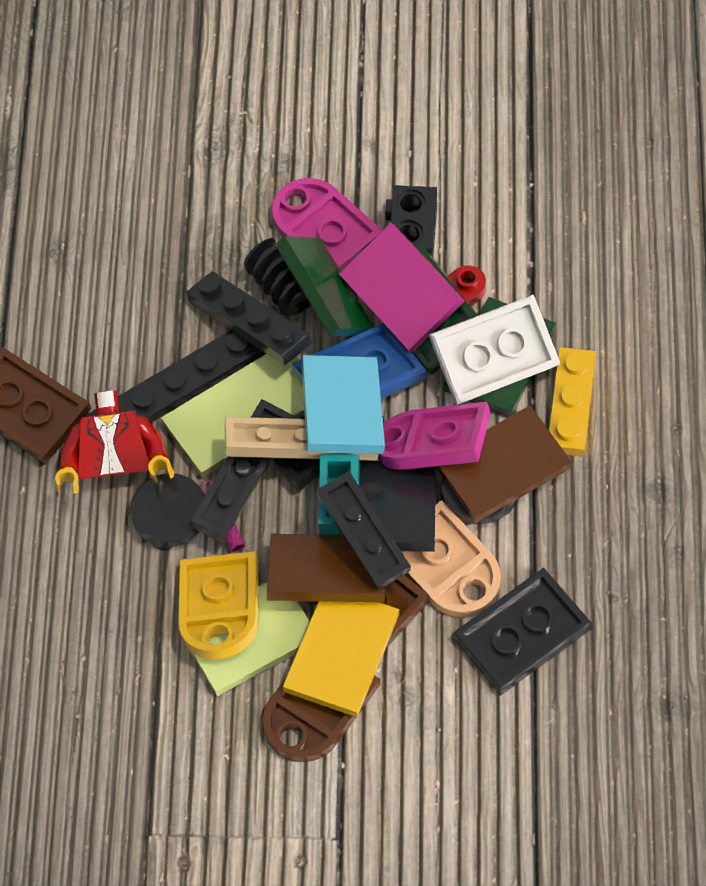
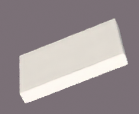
[429,295,560,405]

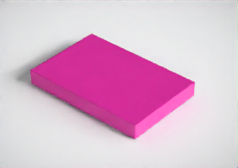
[339,223,465,353]

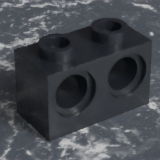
[385,185,437,259]

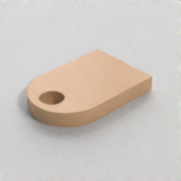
[401,500,501,618]

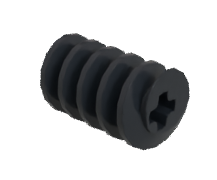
[244,237,311,316]

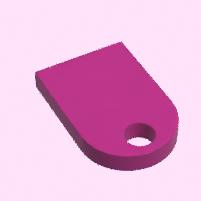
[272,178,383,272]
[378,402,491,470]

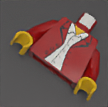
[55,390,174,493]

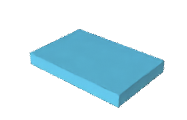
[301,355,385,454]

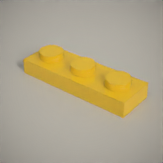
[549,347,597,457]

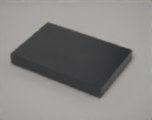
[359,460,436,552]
[452,567,593,696]

